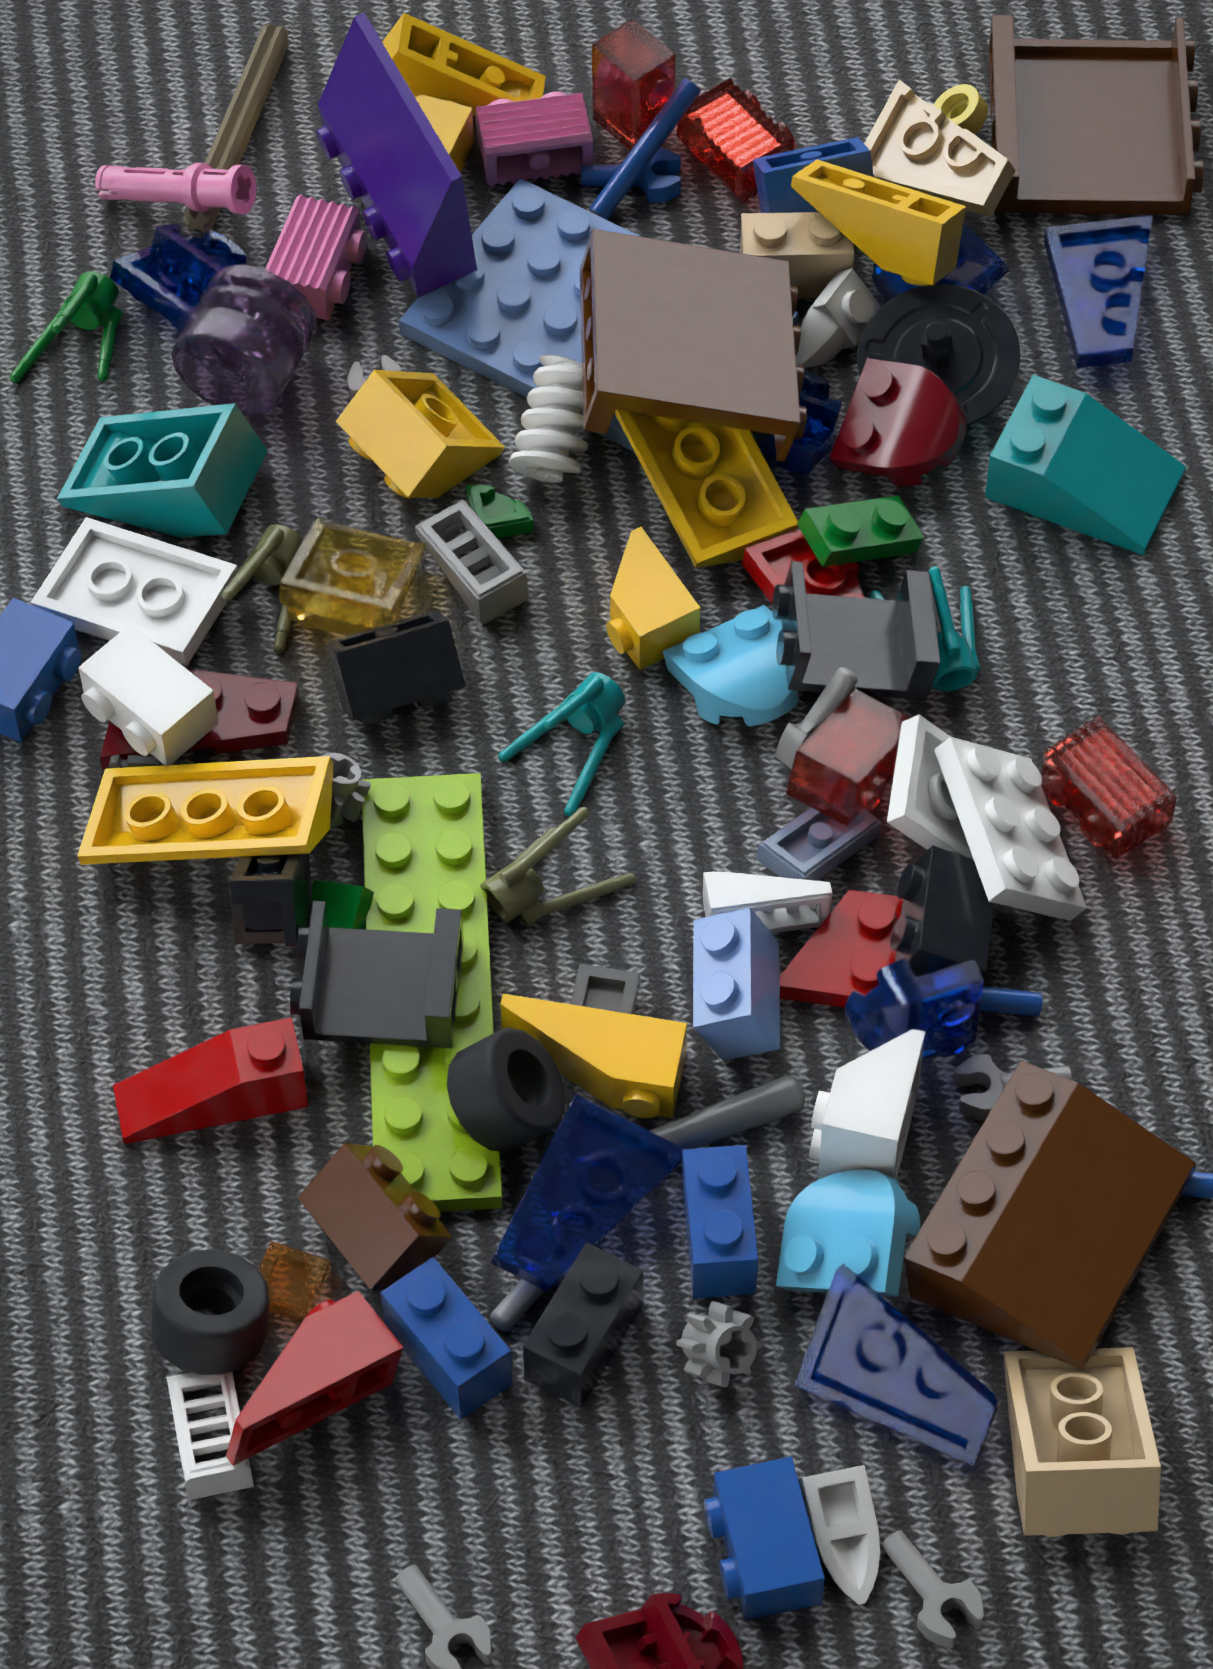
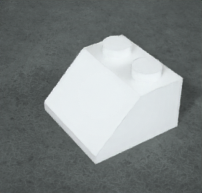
[809,1029,925,1180]

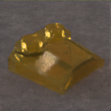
[279,518,426,636]

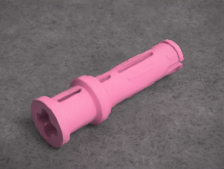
[95,163,256,214]

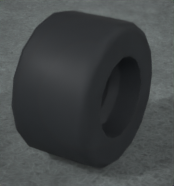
[447,1028,566,1153]
[151,1250,270,1375]

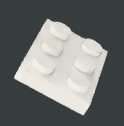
[31,517,239,666]
[934,737,1087,921]

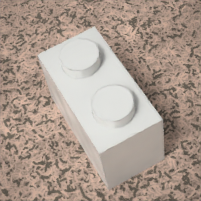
[78,624,218,765]

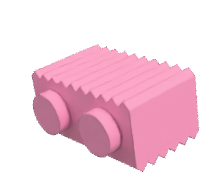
[476,92,593,187]
[262,194,368,320]

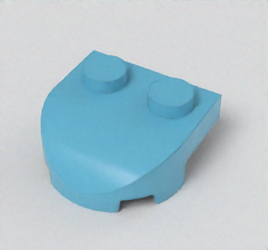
[663,605,799,726]
[776,1169,921,1297]

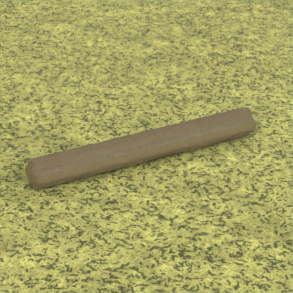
[184,23,290,233]

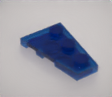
[1043,215,1153,368]
[490,1094,684,1292]
[794,1263,1001,1465]

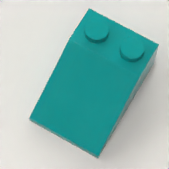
[985,374,1186,556]
[57,403,268,538]

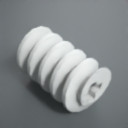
[508,355,588,483]

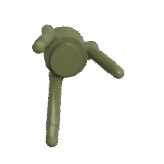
[222,524,309,654]
[480,807,636,927]

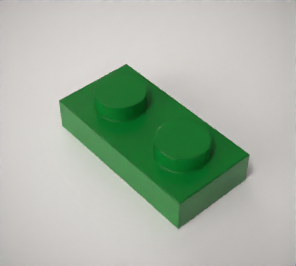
[797,495,925,567]

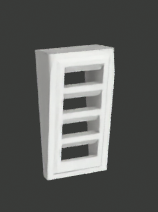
[703,872,832,933]
[167,1371,254,1500]

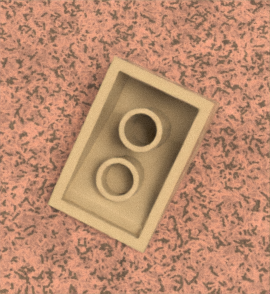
[1004,1347,1161,1537]

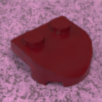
[829,358,967,487]
[575,1593,743,1669]

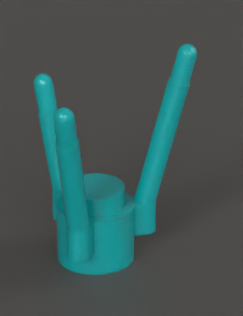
[870,566,981,692]
[498,672,625,817]

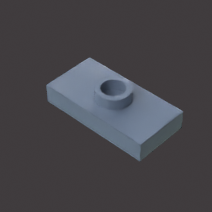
[756,790,882,881]

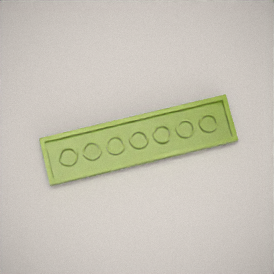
[361,773,503,1212]

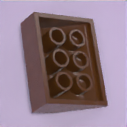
[903,1060,1196,1370]

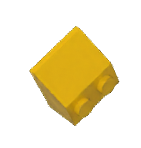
[336,370,505,499]

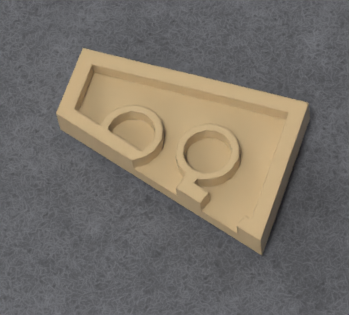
[864,80,1016,217]

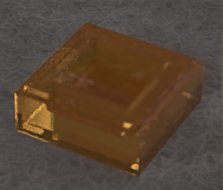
[258,1241,331,1323]

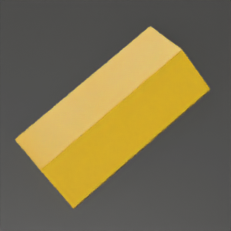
[614,409,798,568]
[77,756,333,865]

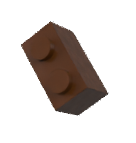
[297,1143,453,1290]

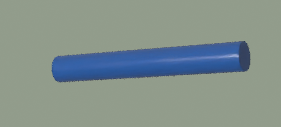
[589,78,701,220]

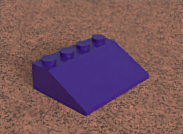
[316,13,477,298]

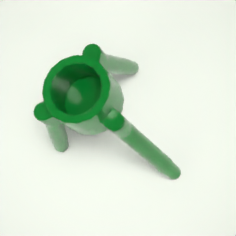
[9,271,123,383]

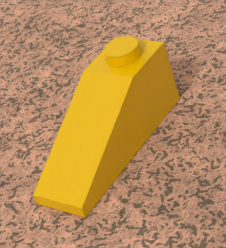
[382,13,546,116]
[791,160,966,286]
[500,994,687,1118]

